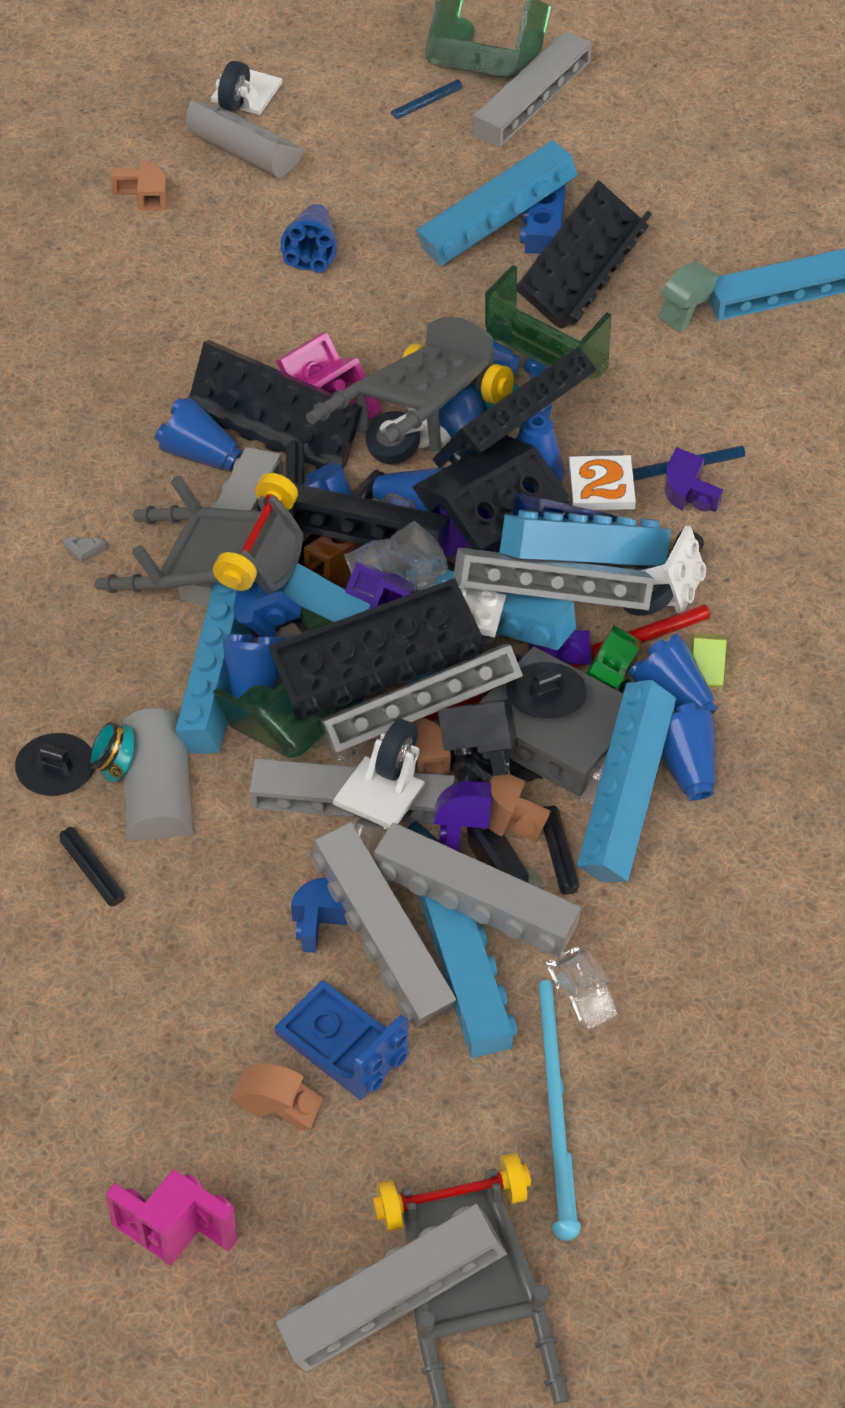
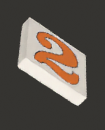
[569,455,636,510]

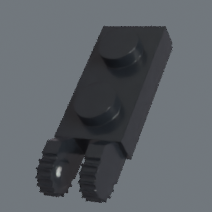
[450,747,493,782]

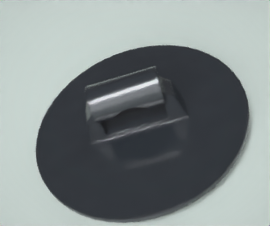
[507,662,587,718]
[15,733,94,796]

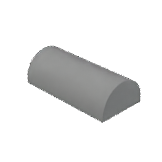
[186,100,305,178]
[121,708,194,841]

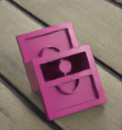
[275,332,382,419]
[105,1169,238,1266]

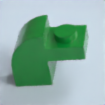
[586,625,641,689]

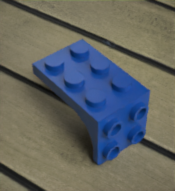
[275,980,409,1101]

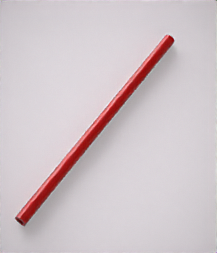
[422,604,710,721]

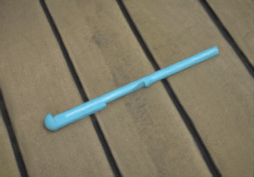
[539,980,581,1241]

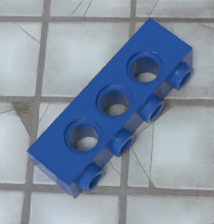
[520,184,566,254]

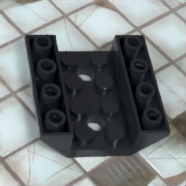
[412,435,572,552]

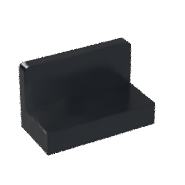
[467,827,529,882]

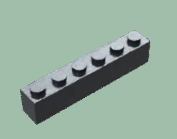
[257,483,450,560]

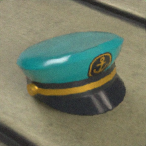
[87,722,135,782]

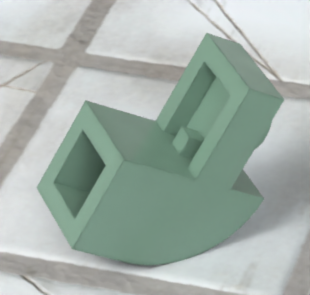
[658,261,719,332]

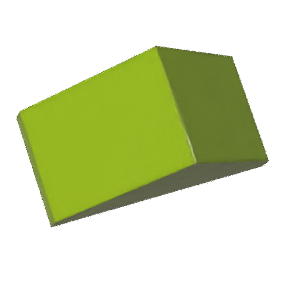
[691,633,727,687]

